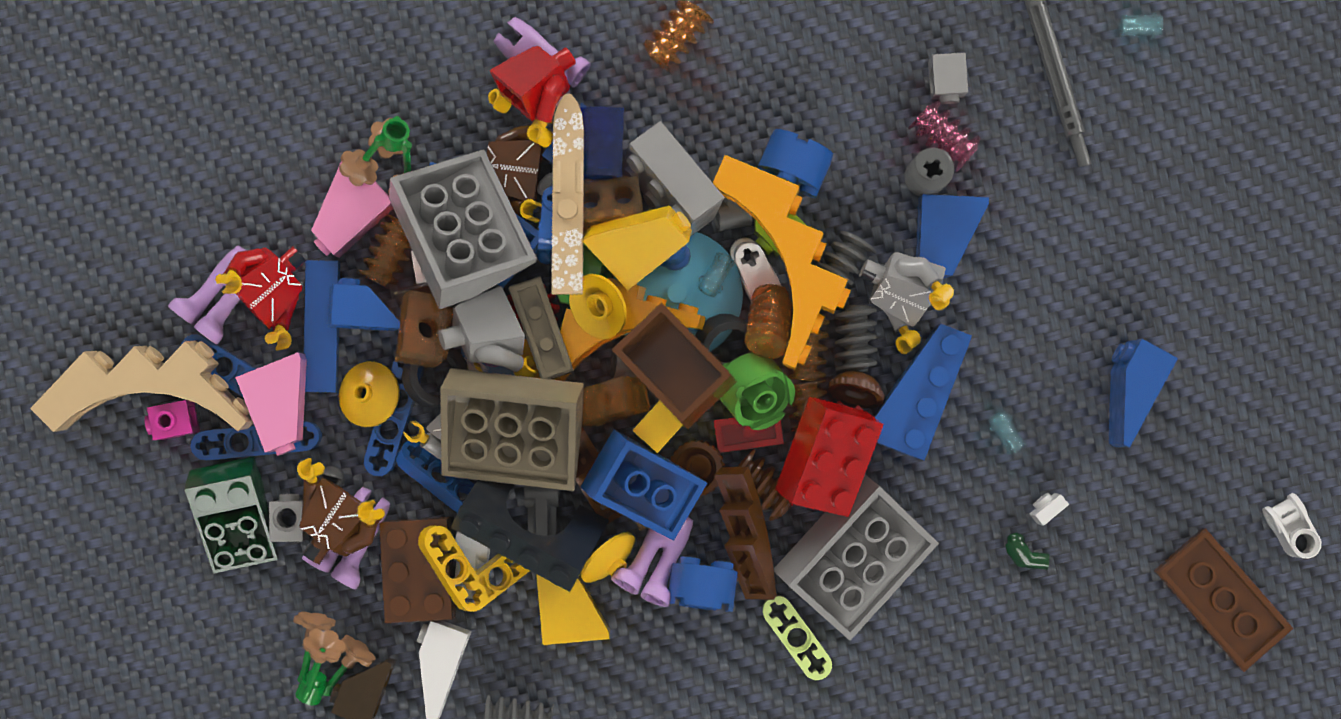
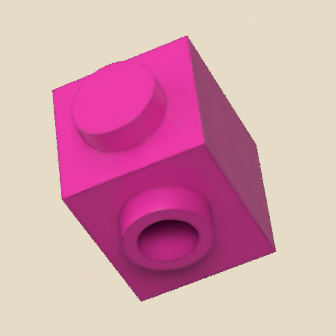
[145,400,200,440]

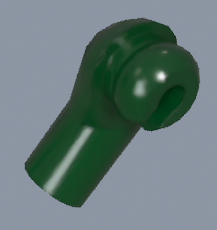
[1005,533,1049,570]

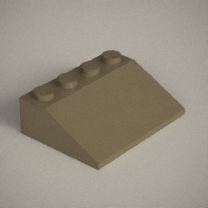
[440,368,584,491]

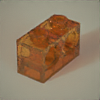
[583,175,643,235]
[582,376,651,426]

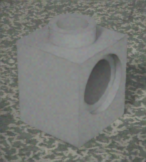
[928,53,968,104]
[269,494,310,542]

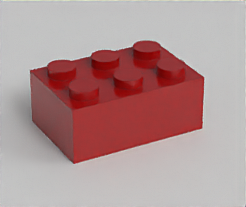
[775,396,884,517]

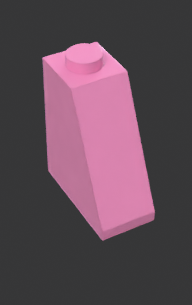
[311,161,393,258]
[236,352,307,456]

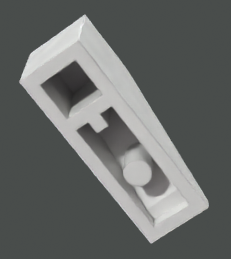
[417,620,472,719]

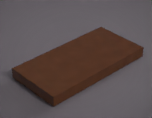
[1154,528,1294,672]

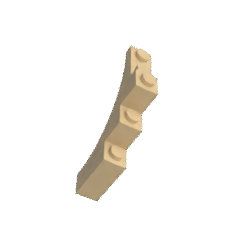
[30,341,253,432]

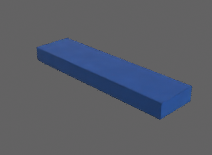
[304,260,340,393]

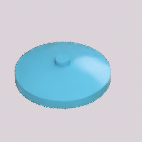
[613,232,743,352]

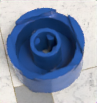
[757,129,833,198]
[669,556,738,612]

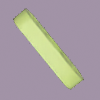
[762,595,832,680]

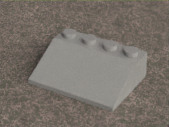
[389,149,537,309]
[774,475,939,641]

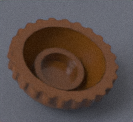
[828,371,884,409]
[670,440,725,497]

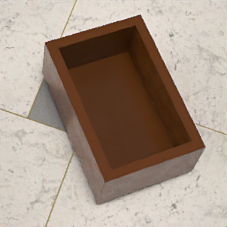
[612,302,737,429]
[379,517,456,623]

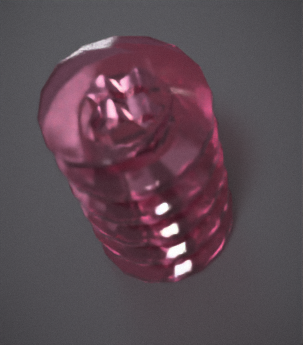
[907,101,981,173]

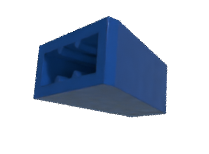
[916,194,989,283]

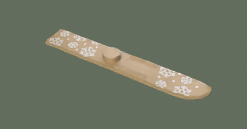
[552,94,584,295]

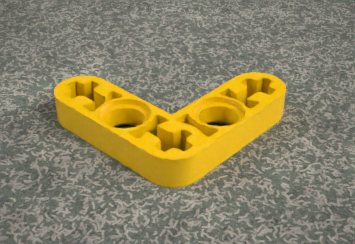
[418,526,530,612]

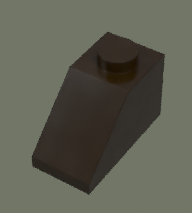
[330,658,397,719]

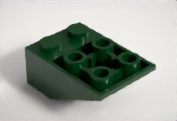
[184,457,278,574]

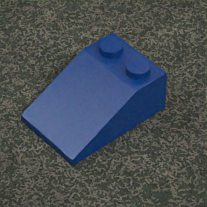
[1109,339,1178,448]
[580,429,707,541]

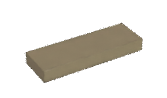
[509,276,574,380]

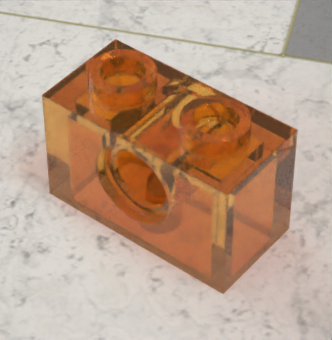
[395,290,453,368]

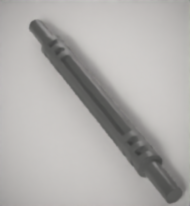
[1024,0,1092,168]

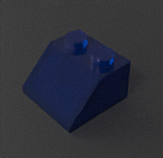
[580,106,625,180]

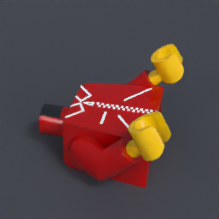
[488,46,576,147]
[215,246,306,351]

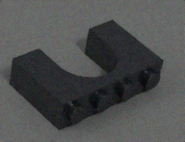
[451,480,609,592]

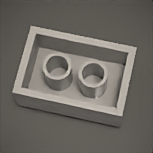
[622,121,725,237]

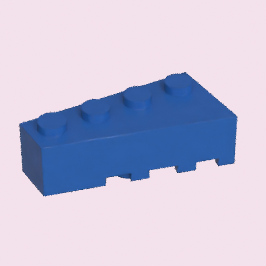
[873,324,972,461]

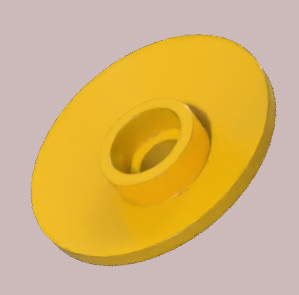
[569,274,627,339]
[339,361,399,427]
[581,532,635,583]

